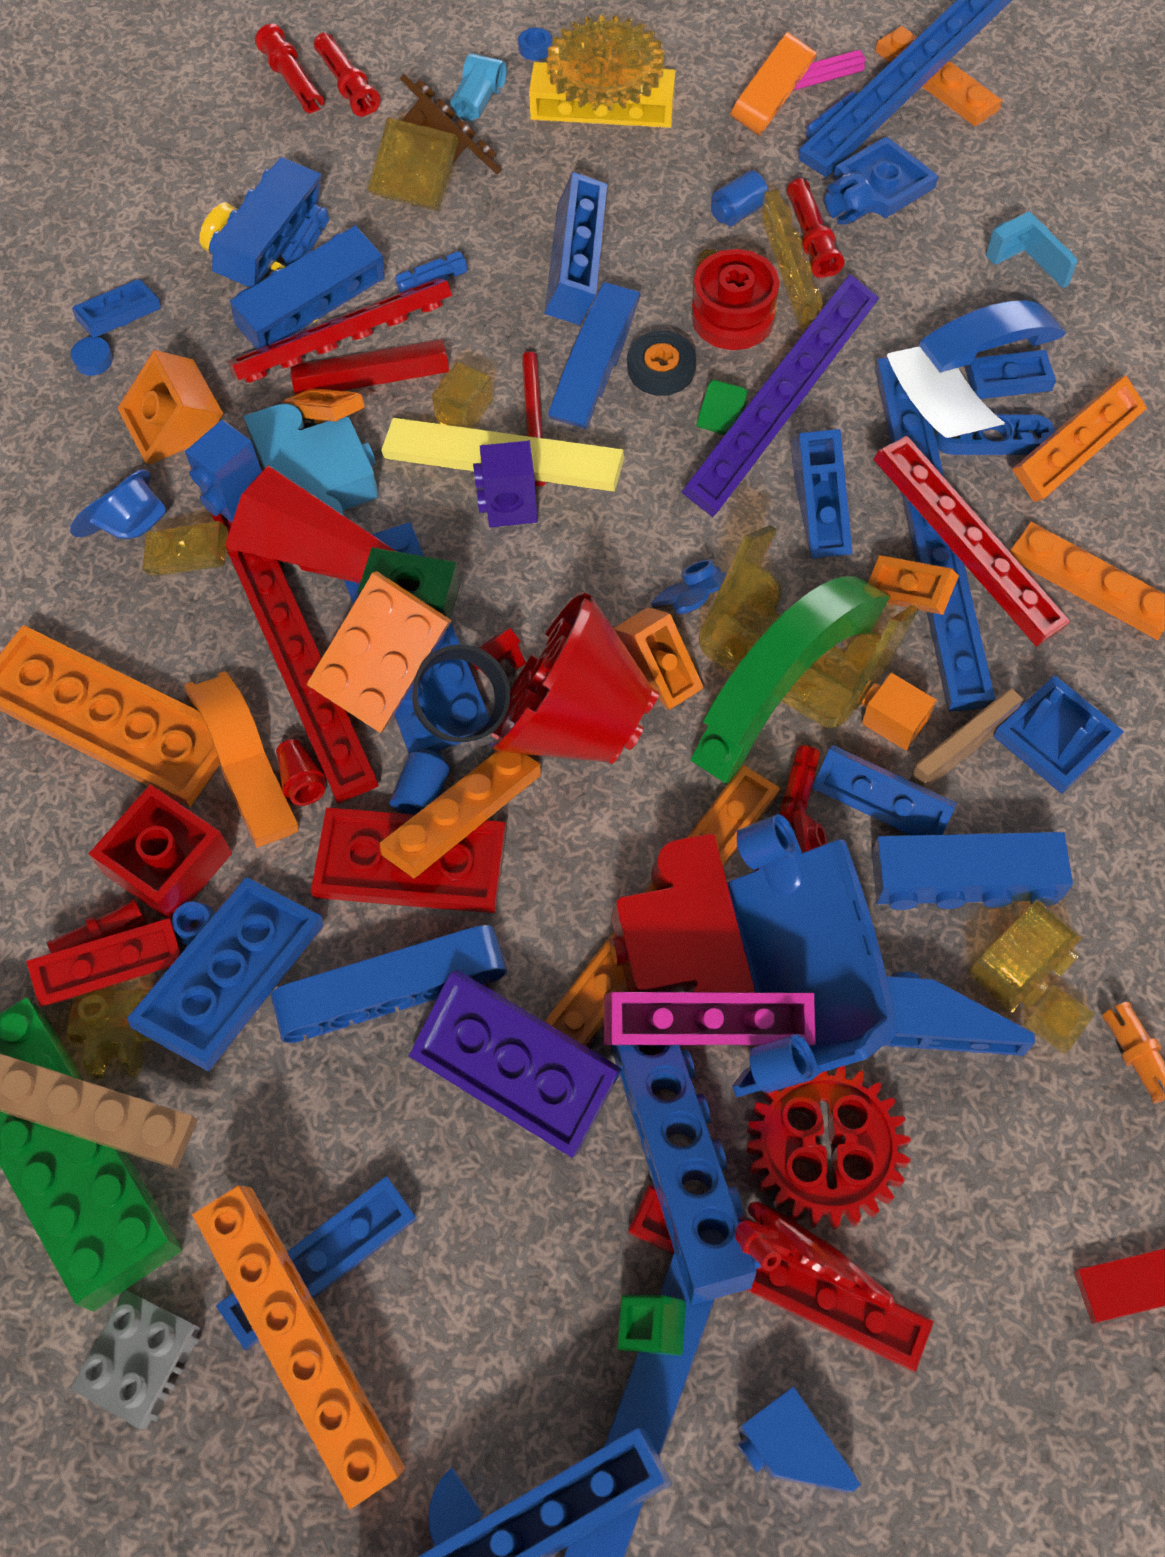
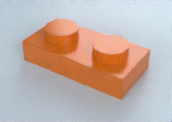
[868,555,959,615]

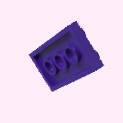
[409,970,623,1158]

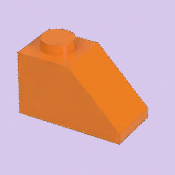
[613,607,704,710]

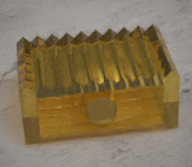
[968,899,1083,1013]

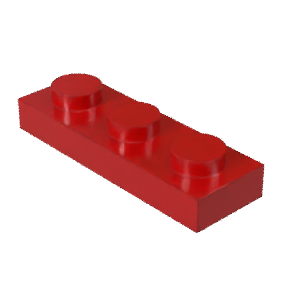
[26,918,181,1008]

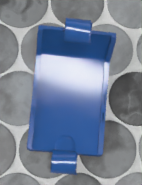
[727,814,897,1097]

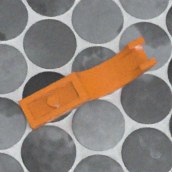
[184,671,298,848]

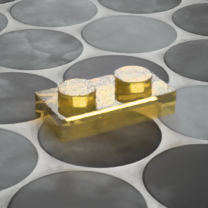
[142,521,228,575]

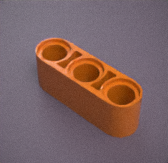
[730,32,817,136]

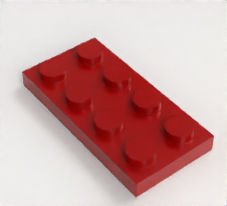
[311,807,507,914]

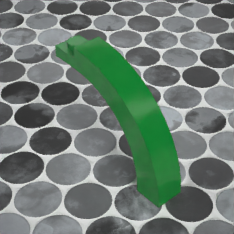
[690,576,891,783]

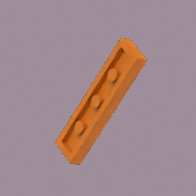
[875,26,1002,126]
[1012,375,1147,502]
[1010,522,1165,640]
[380,751,541,879]

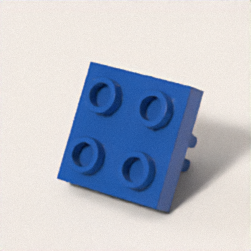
[993,675,1124,794]

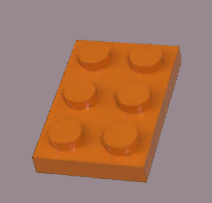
[306,571,452,733]

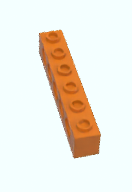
[192,1185,406,1510]

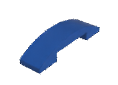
[919,300,1066,373]

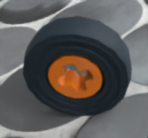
[627,331,696,396]

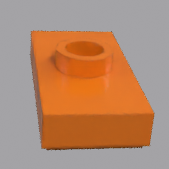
[281,388,365,424]

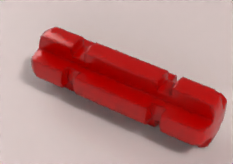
[779,745,820,830]

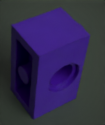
[473,440,538,528]

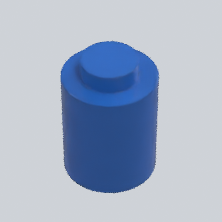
[711,170,770,226]
[390,749,450,815]

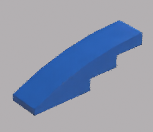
[548,282,641,429]

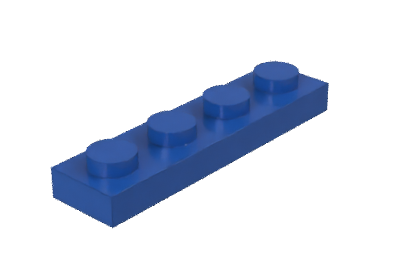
[216,1176,417,1350]

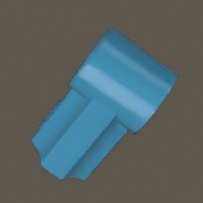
[450,53,507,122]

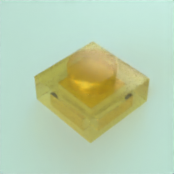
[1024,985,1095,1055]

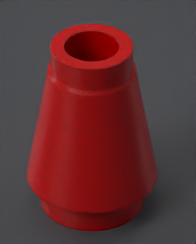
[276,739,326,806]

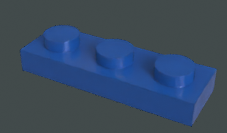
[812,745,958,835]

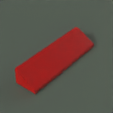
[291,339,449,395]

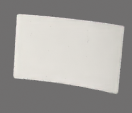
[887,347,1005,438]

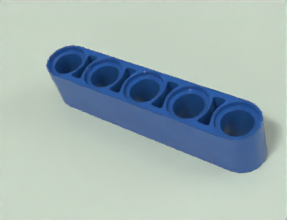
[271,925,507,1043]

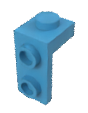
[986,211,1077,288]

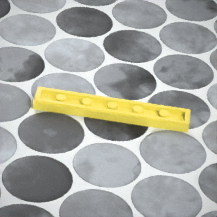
[381,418,624,492]

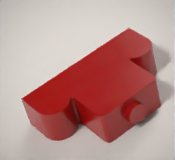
[610,833,755,993]

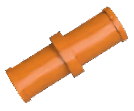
[1102,1002,1165,1104]

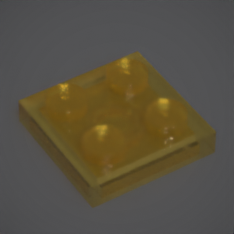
[368,117,459,212]

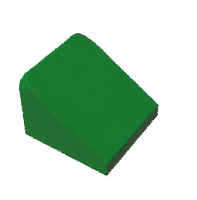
[696,380,748,435]
[617,1295,686,1356]

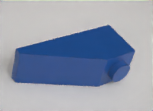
[791,429,853,559]
[884,972,1035,1056]

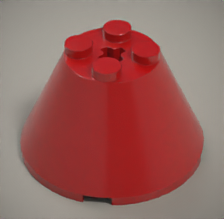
[489,591,659,765]

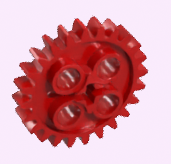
[746,1066,911,1230]

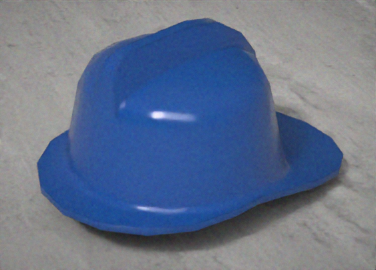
[70,469,166,539]

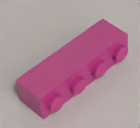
[604,992,815,1045]

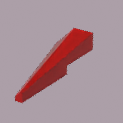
[225,465,397,583]

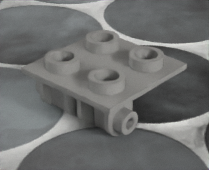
[70,1290,200,1430]

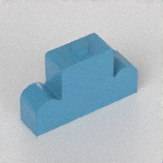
[243,404,379,516]

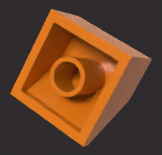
[117,350,223,464]

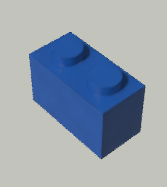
[185,420,262,522]

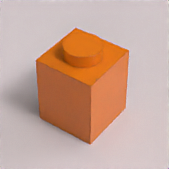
[861,673,937,751]

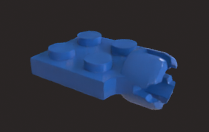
[824,136,939,225]

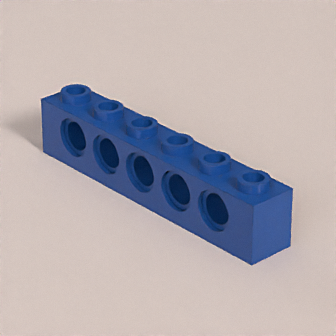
[610,991,761,1305]

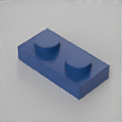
[966,350,1056,399]

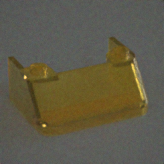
[699,525,919,728]

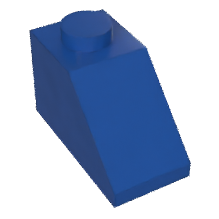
[737,1387,861,1493]

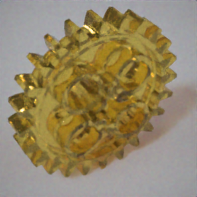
[547,15,664,111]

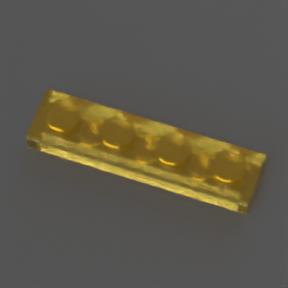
[761,190,822,330]

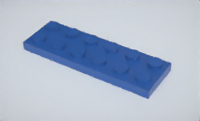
[344,522,490,754]

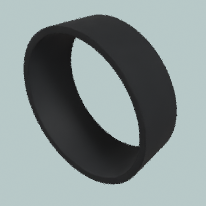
[412,644,510,742]

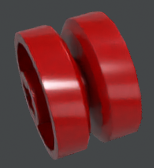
[691,249,780,351]

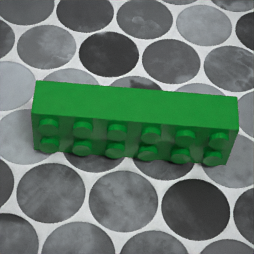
[0,997,183,1312]

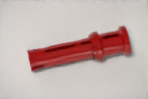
[255,23,324,114]
[313,32,381,117]
[786,178,845,278]

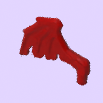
[735,1201,896,1307]

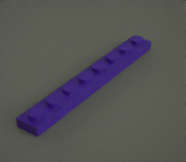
[681,274,879,518]

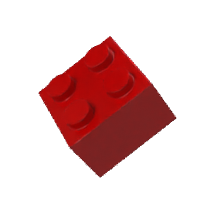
[88,784,233,922]

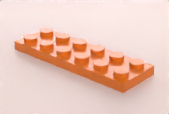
[0,625,220,807]

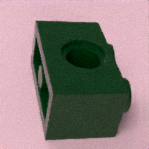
[358,547,460,630]

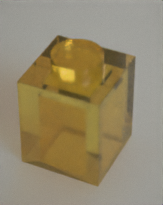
[431,362,493,429]

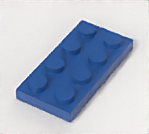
[127,877,324,1072]

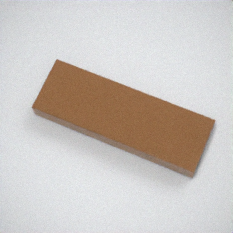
[910,689,1023,789]

